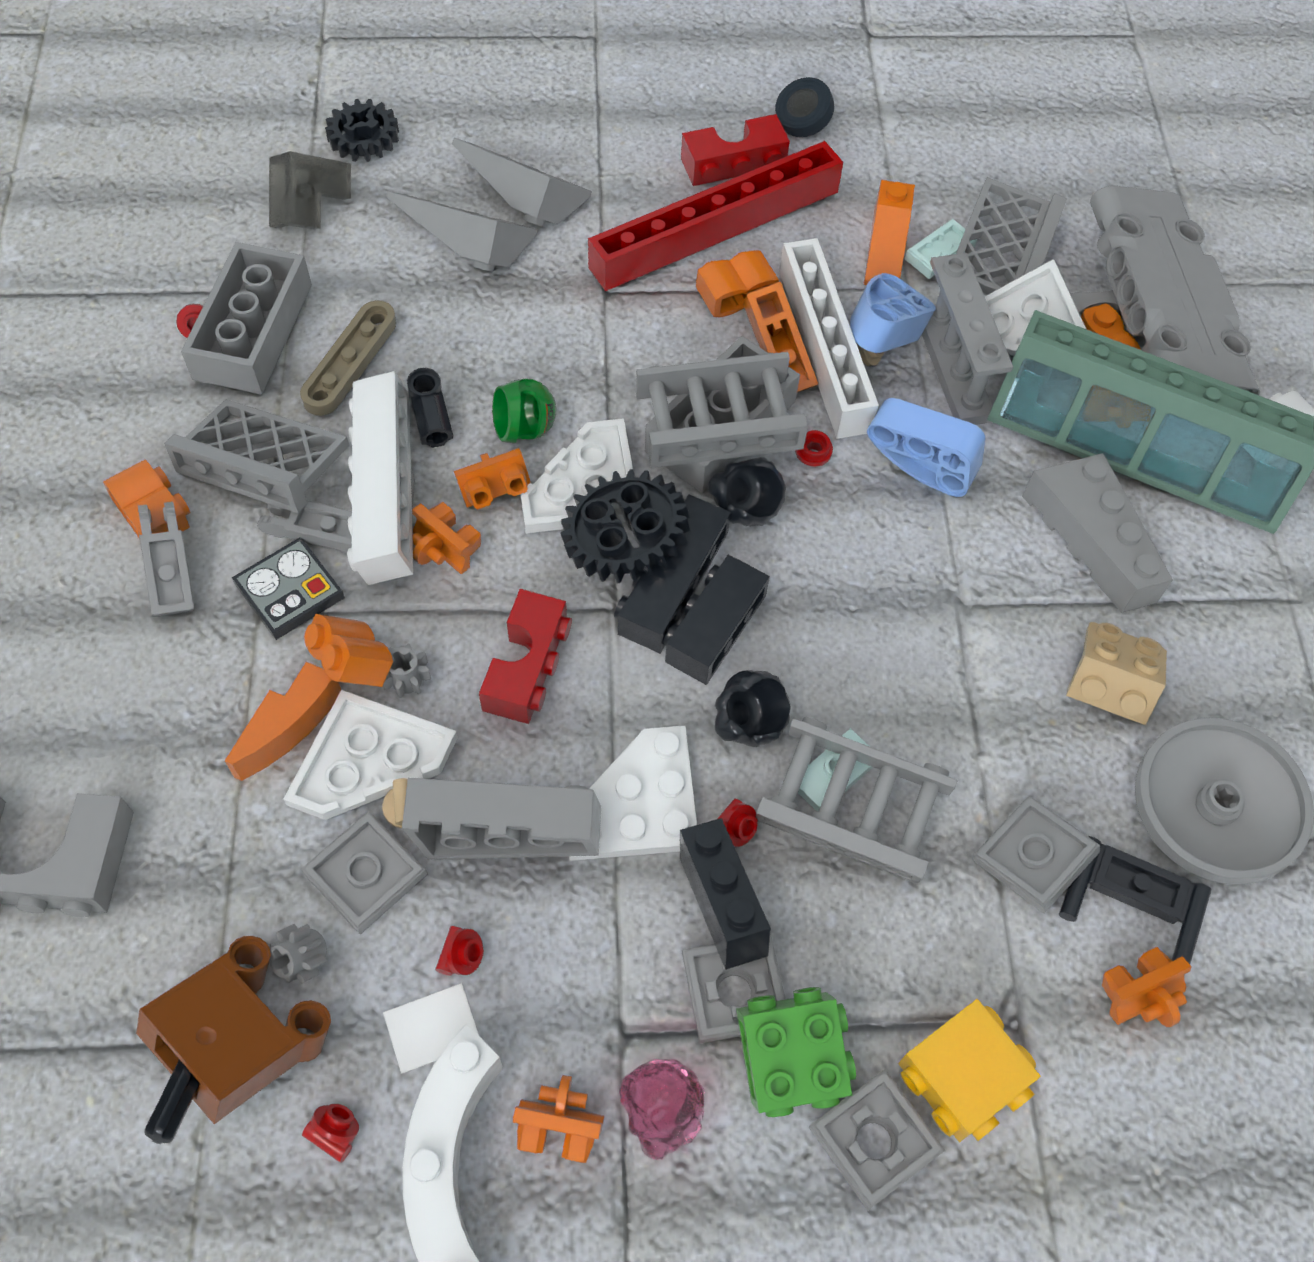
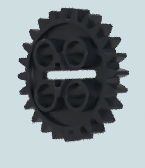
[560,469,690,583]

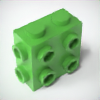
[736,987,856,1117]

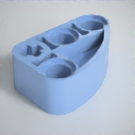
[850,273,936,353]
[867,398,985,497]

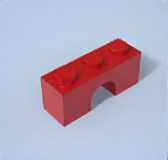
[681,114,790,186]
[479,589,572,724]

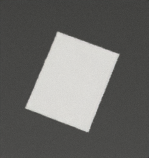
[383,983,479,1074]

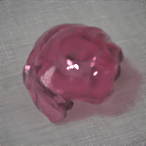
[619,1059,704,1160]

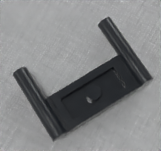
[1059,836,1212,964]

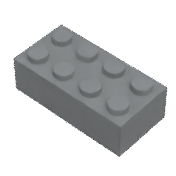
[181,242,312,394]
[645,336,800,493]

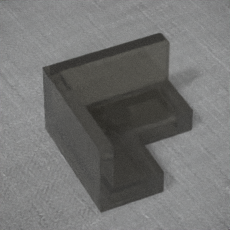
[269,151,351,230]

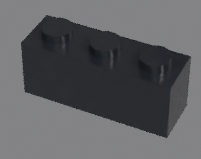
[663,554,770,685]
[680,818,771,970]

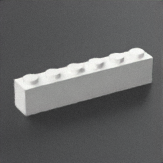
[779,238,879,439]
[347,371,413,585]

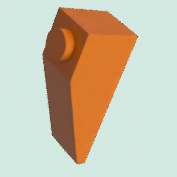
[864,180,915,285]
[743,282,818,393]

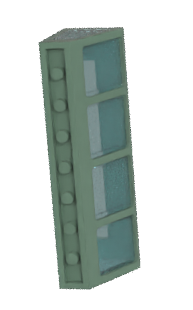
[987,310,1314,534]

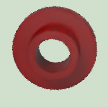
[795,430,833,467]

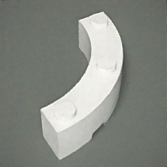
[402,1023,503,1262]

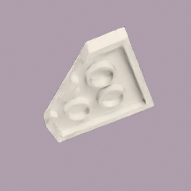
[985,259,1086,360]
[521,418,633,534]
[283,690,458,820]
[569,726,697,861]

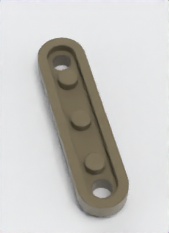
[300,300,396,416]

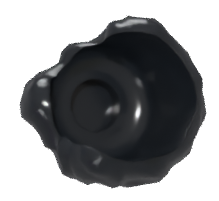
[709,457,786,527]
[715,670,791,747]

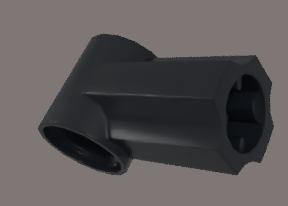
[407,368,453,448]

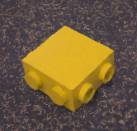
[898,998,1041,1143]

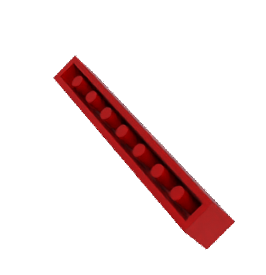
[588,141,844,291]

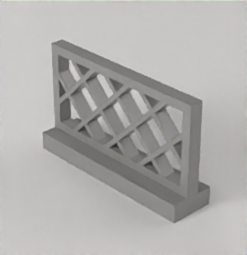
[956,177,1067,295]
[164,399,349,513]

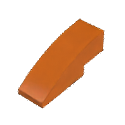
[225,662,341,781]

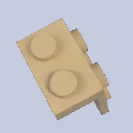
[1066,622,1167,725]

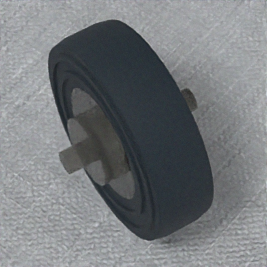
[775,77,834,137]

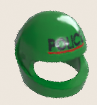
[492,379,557,444]

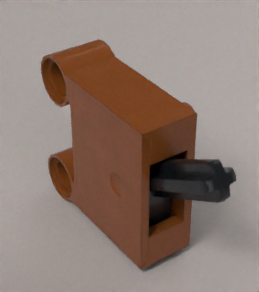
[136,936,331,1144]

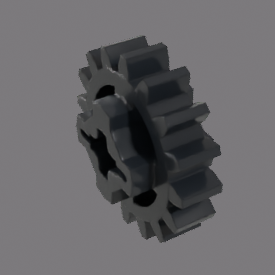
[325,99,399,162]

